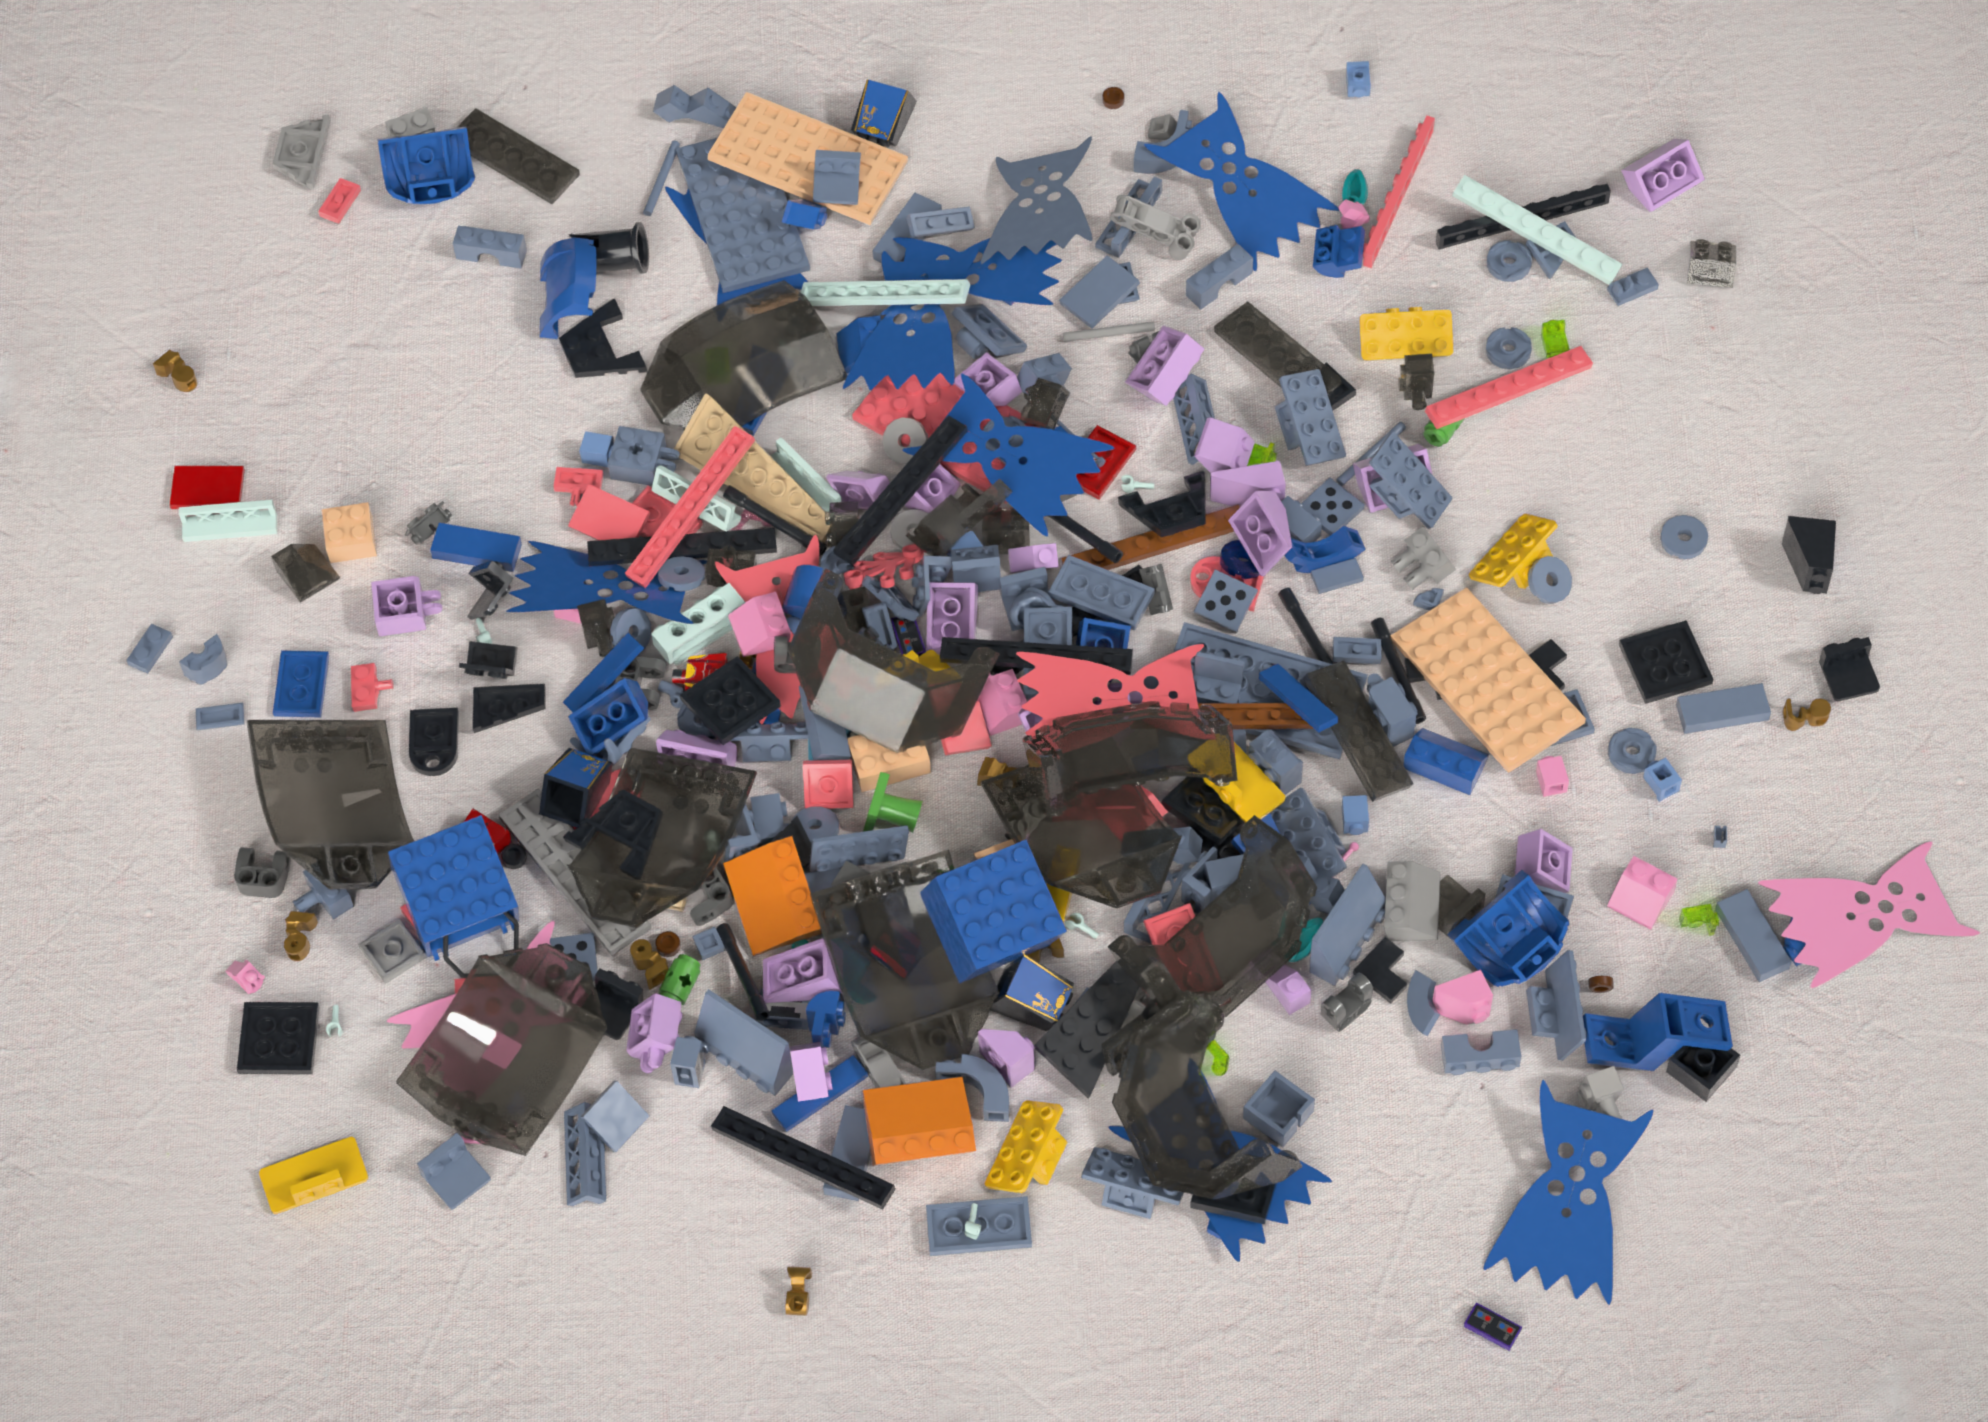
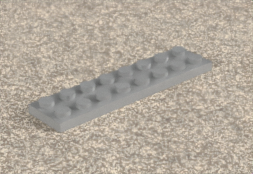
[499,788,652,956]

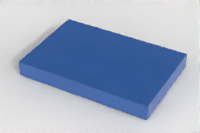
[273,650,329,718]

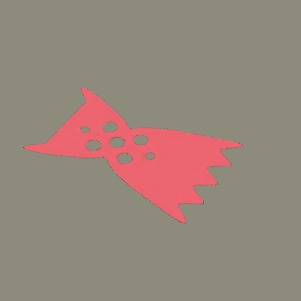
[715,535,876,724]
[1016,644,1220,762]

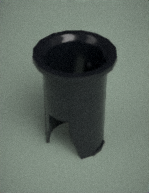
[568,222,649,274]

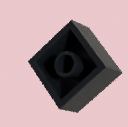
[1666,1046,1741,1102]

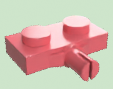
[553,467,604,506]
[351,663,394,712]

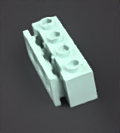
[651,583,746,666]

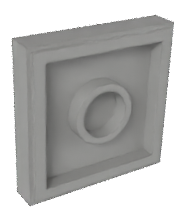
[358,919,427,984]

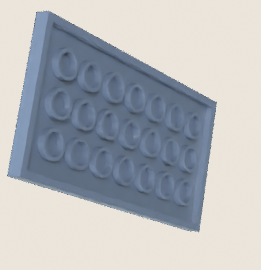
[676,138,810,293]
[1165,622,1368,760]

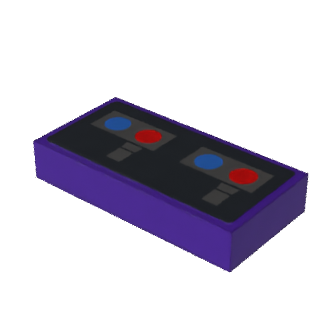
[891,617,926,657]
[1464,1302,1522,1351]

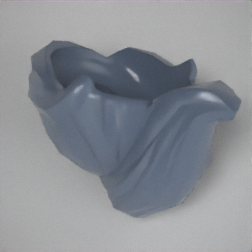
[1009,587,1063,627]

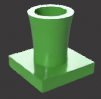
[863,772,923,833]

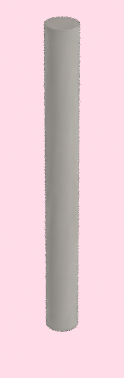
[1063,321,1155,342]

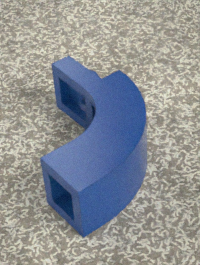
[1285,526,1366,573]

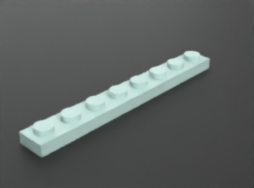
[1452,175,1623,285]
[798,279,970,306]

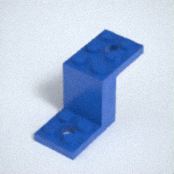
[1583,993,1733,1071]

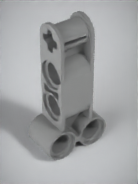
[1110,195,1201,260]
[851,1030,906,1088]

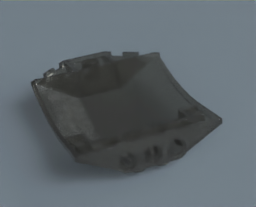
[640,280,847,430]
[247,720,414,890]
[981,737,1182,909]
[567,748,757,928]
[810,849,1000,1070]
[396,943,607,1156]

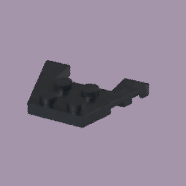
[559,299,647,378]
[1118,471,1206,537]
[563,789,663,881]

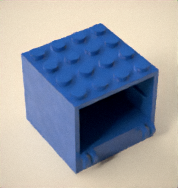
[388,815,519,961]
[920,840,1067,984]

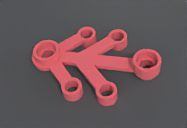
[844,544,924,590]

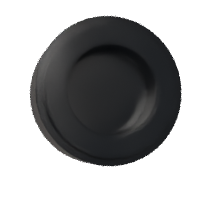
[501,844,527,869]

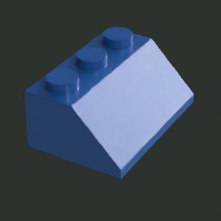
[568,678,648,756]
[1403,728,1489,795]

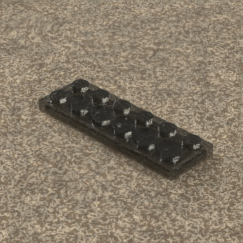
[457,108,580,205]
[1214,301,1342,394]
[1303,660,1414,802]

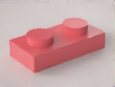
[318,178,361,224]

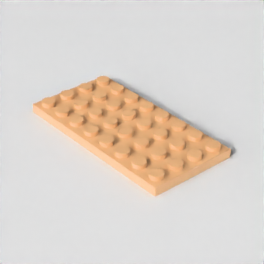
[708,92,908,225]
[1391,587,1586,773]

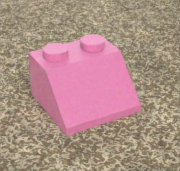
[728,592,791,657]
[976,669,1027,736]
[1607,856,1678,930]
[1433,970,1493,1025]

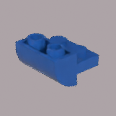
[1313,225,1365,278]
[782,565,843,625]
[806,991,846,1048]

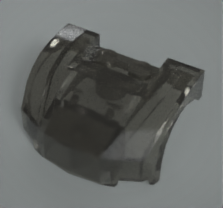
[905,479,1013,556]

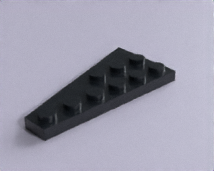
[1034,944,1151,1099]

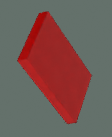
[1076,425,1136,500]
[169,466,245,509]

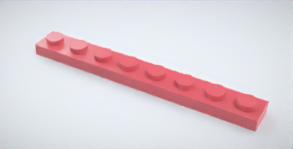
[1363,115,1435,268]
[1425,346,1593,429]
[625,426,755,588]

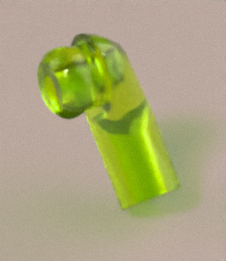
[1206,1040,1230,1076]

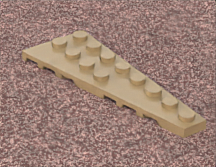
[674,393,836,543]

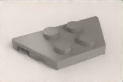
[273,115,330,189]

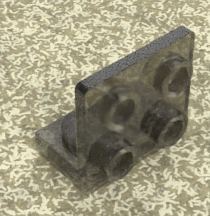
[1687,239,1736,288]
[982,506,1030,554]
[1438,875,1486,938]

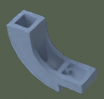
[1134,110,1192,174]
[935,1054,1010,1122]

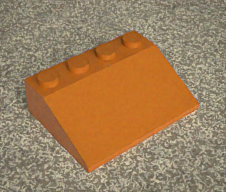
[723,836,823,956]
[862,1077,976,1166]

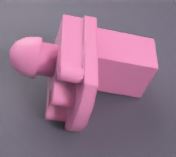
[1338,199,1370,229]
[225,960,265,994]

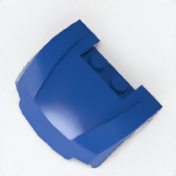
[377,126,475,204]
[539,238,596,339]
[1447,870,1569,987]

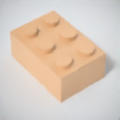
[847,719,931,793]

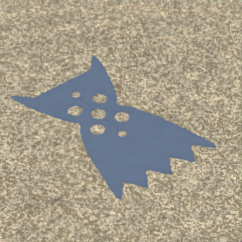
[981,136,1093,264]

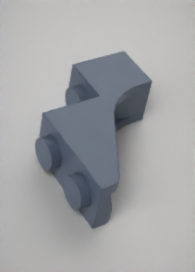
[653,85,737,128]
[1257,848,1345,914]

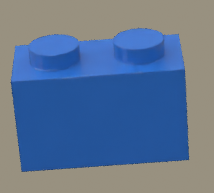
[836,315,881,374]
[1076,618,1131,649]

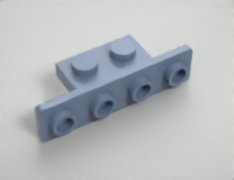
[730,722,809,762]

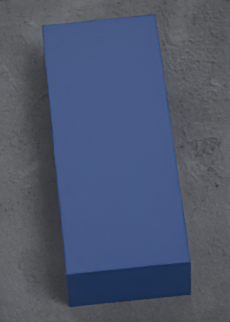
[430,523,522,572]

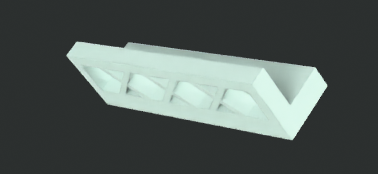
[771,437,842,518]
[652,465,741,532]
[179,500,277,542]

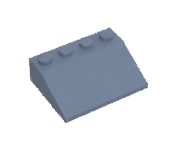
[1309,864,1386,986]
[694,989,794,1096]

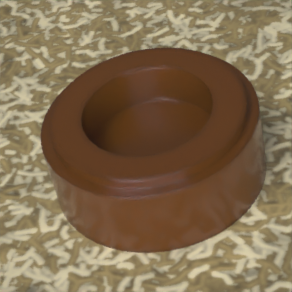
[1102,87,1125,109]
[655,931,681,957]
[1588,975,1614,993]

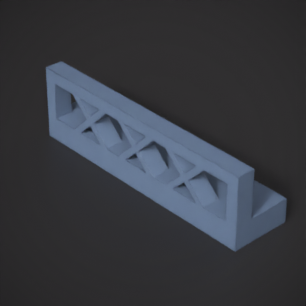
[1095,176,1162,258]
[1173,373,1215,465]
[1124,856,1191,944]
[564,1102,606,1207]

